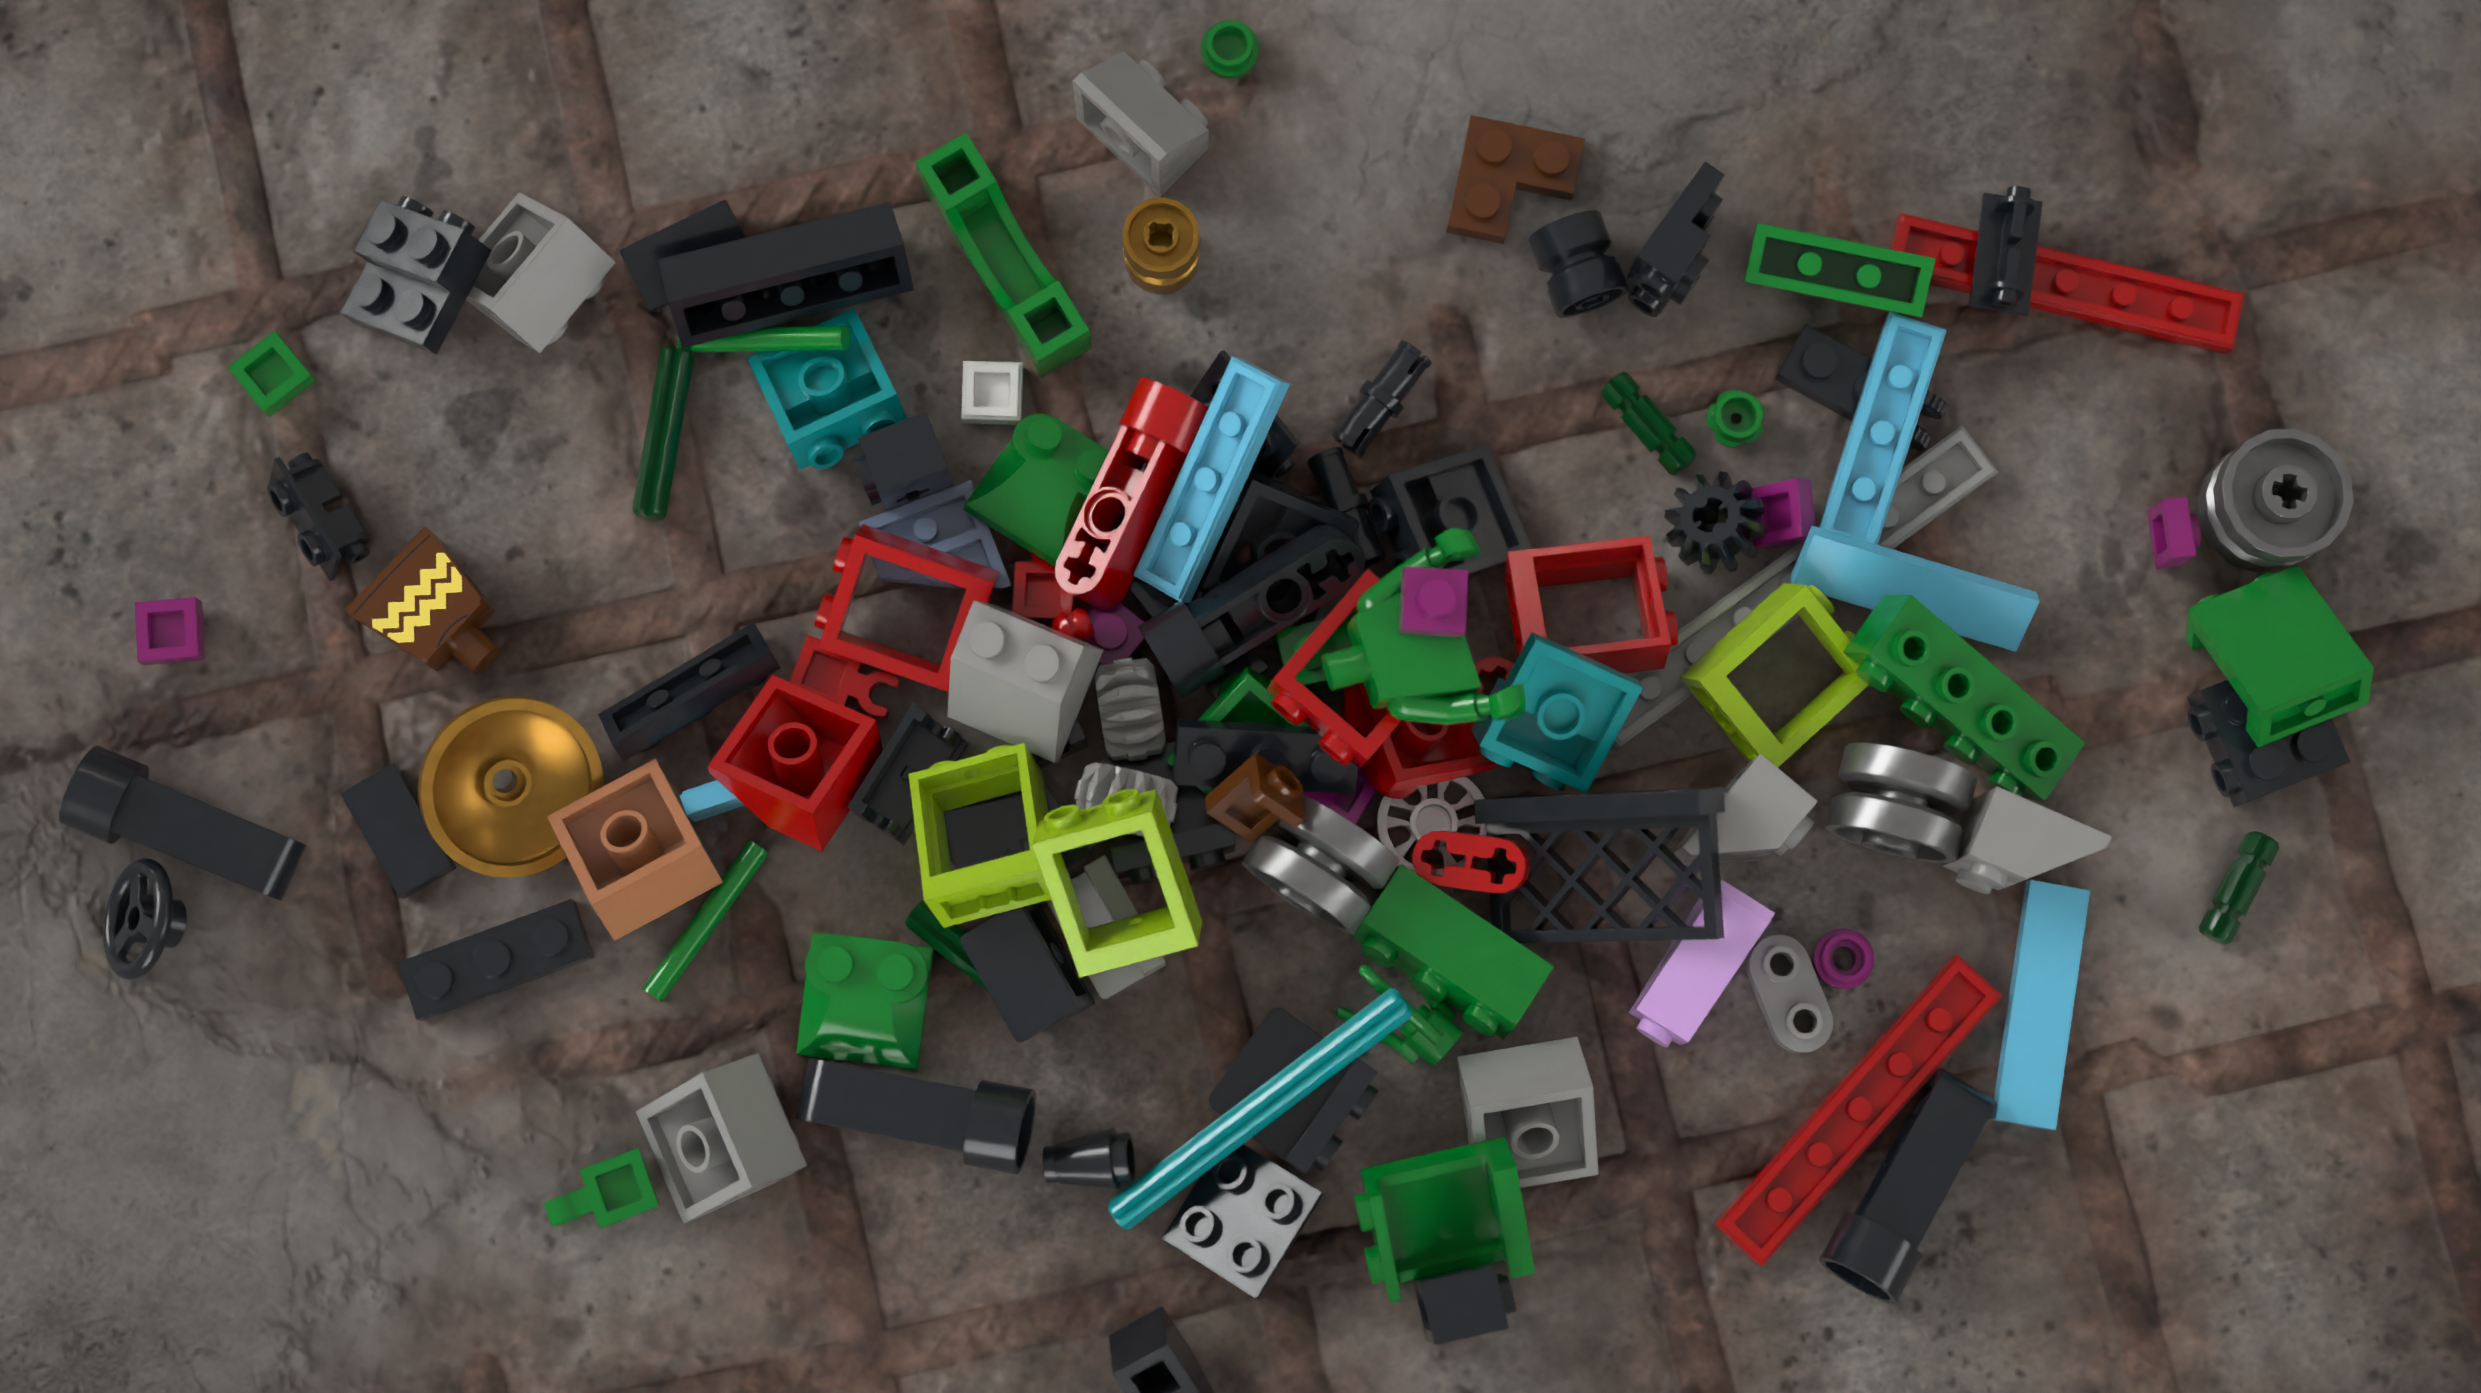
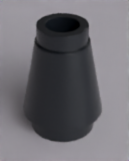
[1042,1128,1136,1189]

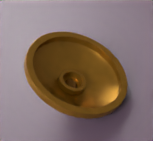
[418,696,604,878]

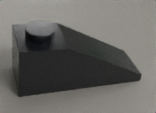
[1109,1306,1214,1393]

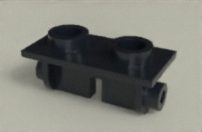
[1969,186,2043,316]
[267,452,370,581]

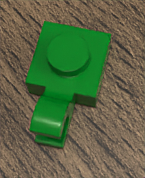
[544,1148,661,1228]

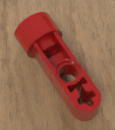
[1055,378,1209,610]

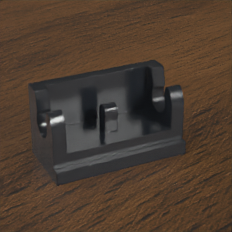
[847,704,968,845]

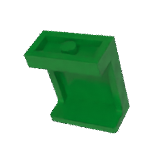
[2186,564,2374,748]
[1354,1137,1535,1303]

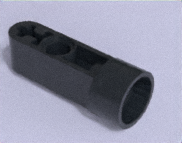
[1138,525,1365,699]
[59,745,307,901]
[796,1058,1036,1175]
[1819,1068,1995,1304]

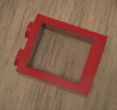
[814,524,1000,693]
[1503,535,1678,674]
[1266,569,1401,769]

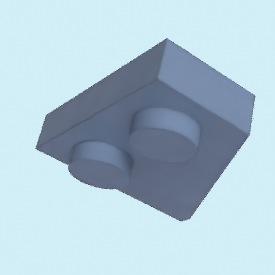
[859,480,1013,593]

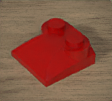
[1343,682,1498,799]

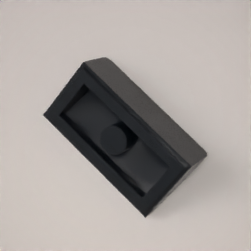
[620,200,745,313]

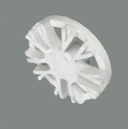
[1377,777,1486,876]

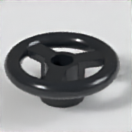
[103,858,187,980]

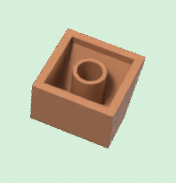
[547,758,723,941]

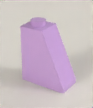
[1629,880,1775,1048]

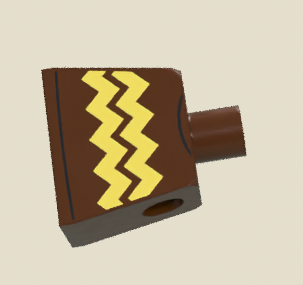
[344,527,500,675]

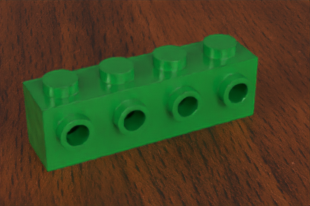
[1843,595,2085,801]

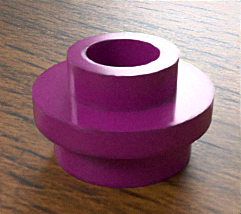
[1812,928,1874,989]

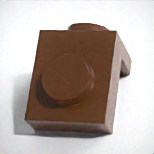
[1205,753,1306,843]

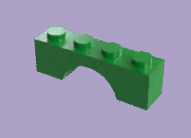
[915,132,1092,378]

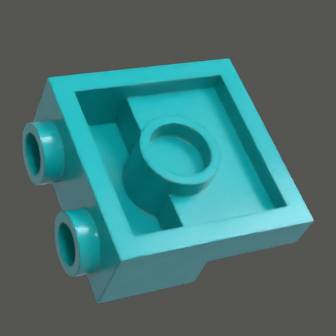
[746,308,908,470]
[1471,632,1643,793]

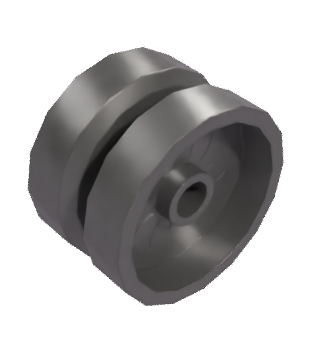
[2197,428,2354,573]
[1824,743,1978,863]
[1242,795,1400,935]

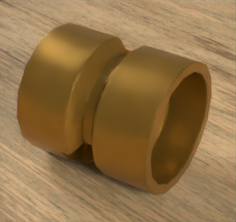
[1122,197,1200,295]

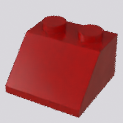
[708,674,883,851]

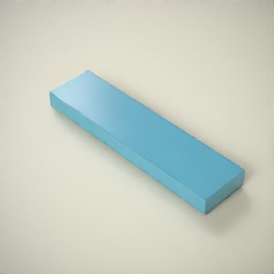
[1818,312,1947,545]
[1133,356,1290,603]
[1790,526,2040,652]
[1991,880,2090,1130]

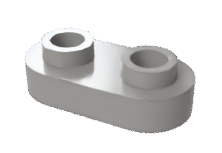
[1746,935,1833,1053]

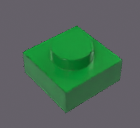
[227,330,317,417]

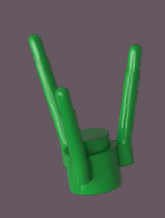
[1335,965,1463,1067]

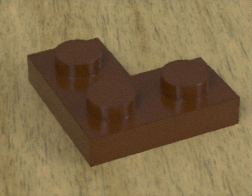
[1446,115,1585,244]

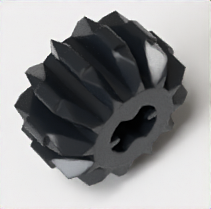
[1664,471,1767,574]

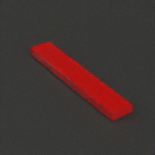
[1890,213,2244,354]
[1714,955,2002,1266]

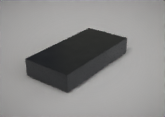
[340,763,456,899]

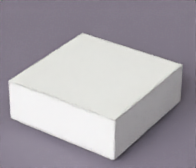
[961,361,1023,425]

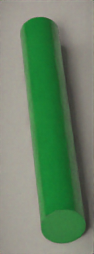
[678,326,850,352]
[642,839,769,1002]

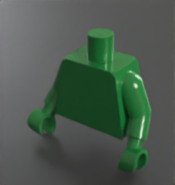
[1322,528,1526,725]

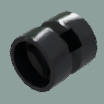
[1529,210,1629,318]

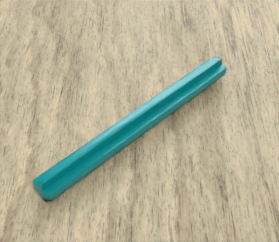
[1108,988,1412,1230]

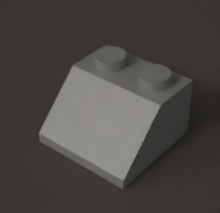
[1072,51,1209,197]
[466,192,616,353]
[947,600,1104,763]
[1672,754,1818,867]
[1943,787,2112,894]
[1457,1036,1599,1188]
[636,1053,807,1224]

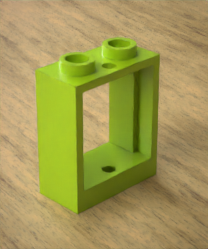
[1679,583,1869,768]
[909,743,1051,928]
[1032,789,1202,978]

